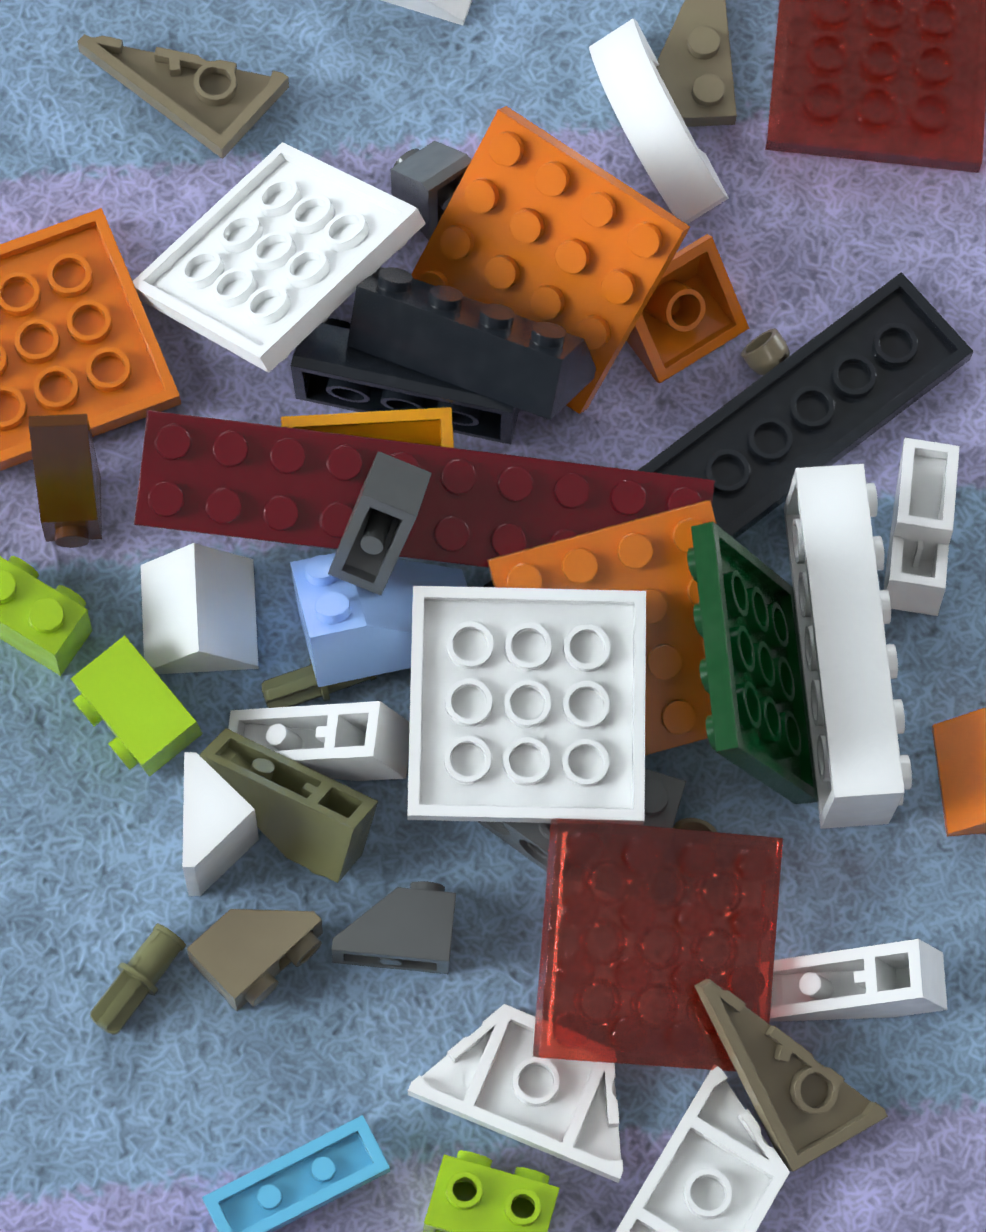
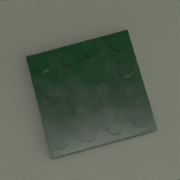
[687,522,818,804]

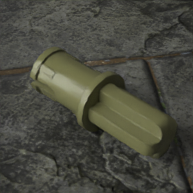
[261,659,377,708]
[90,923,186,1035]

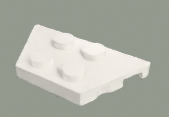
[408,1004,623,1183]
[616,1064,790,1232]

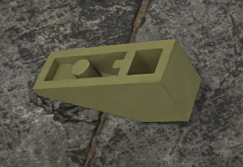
[199,728,378,883]

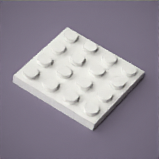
[132,142,426,373]
[407,586,646,825]

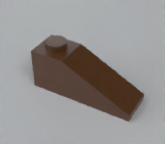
[29,414,102,548]

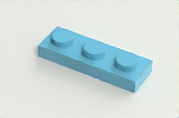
[202,1115,390,1232]

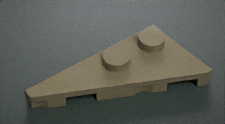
[656,0,737,127]
[77,34,289,159]
[694,979,888,1172]

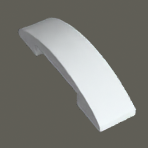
[589,19,729,224]

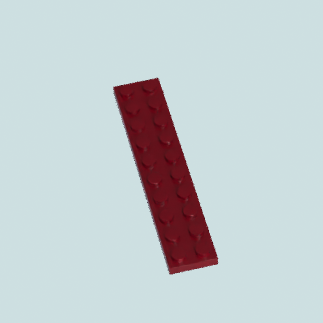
[134,410,715,568]

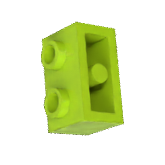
[0,556,93,676]
[70,635,203,777]
[423,1150,560,1232]

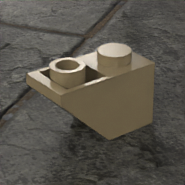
[187,909,323,1011]

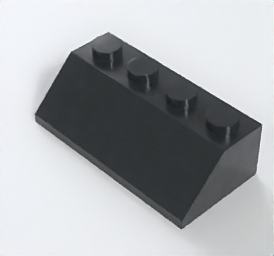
[347,267,596,420]
[290,318,519,445]

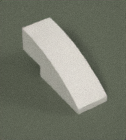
[884,438,960,616]

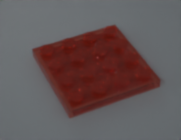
[765,0,986,173]
[533,818,783,1072]

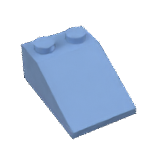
[290,553,467,687]

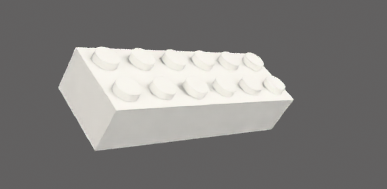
[784,464,912,829]

